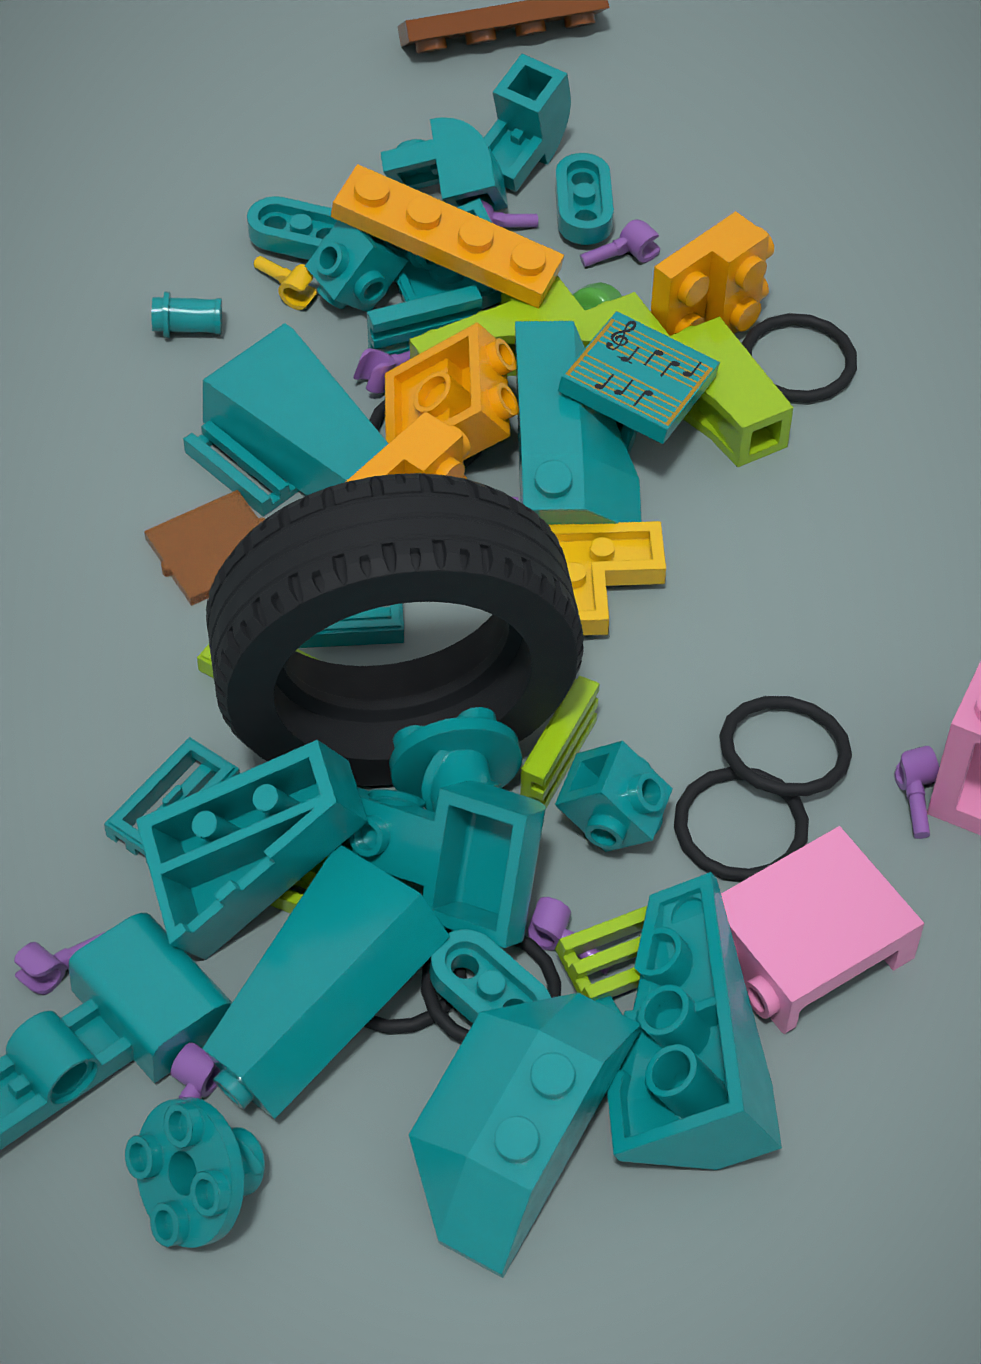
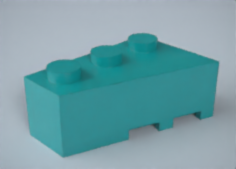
[136,740,368,960]

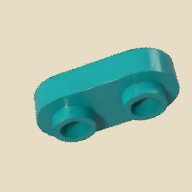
[555,153,614,245]
[247,196,338,260]
[429,929,551,1023]

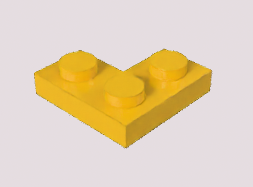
[549,521,666,635]

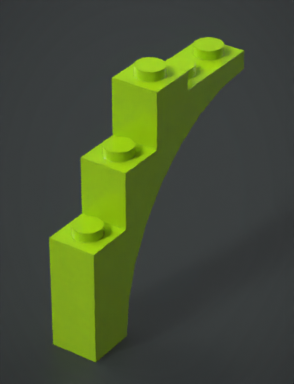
[410,275,794,468]

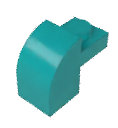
[484,53,571,192]
[380,117,508,211]

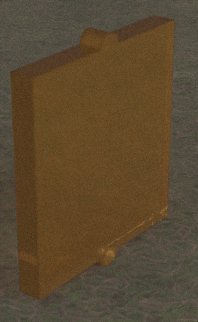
[144,490,265,606]

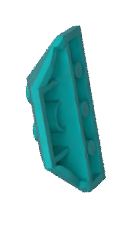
[409,993,641,1278]

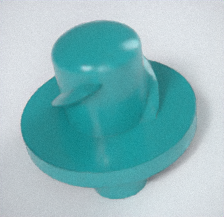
[389,707,522,812]
[125,1097,265,1248]

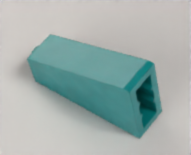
[203,323,389,496]
[202,845,450,1119]

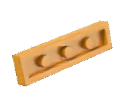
[331,164,564,309]

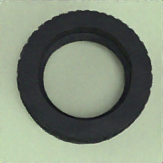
[206,473,584,786]

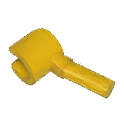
[254,256,317,310]

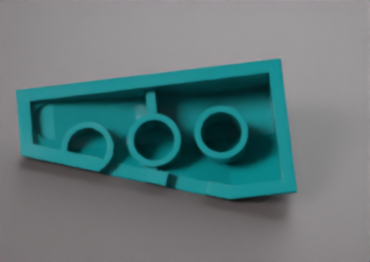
[515,321,642,525]
[607,872,782,1170]

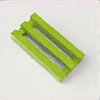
[520,675,600,808]
[555,906,647,1001]

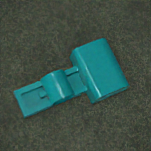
[341,781,546,948]
[0,913,232,1150]

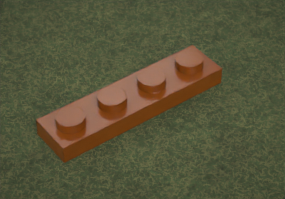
[397,0,609,54]

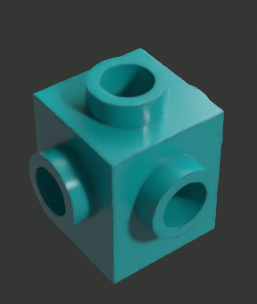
[305,220,409,312]
[555,740,673,852]

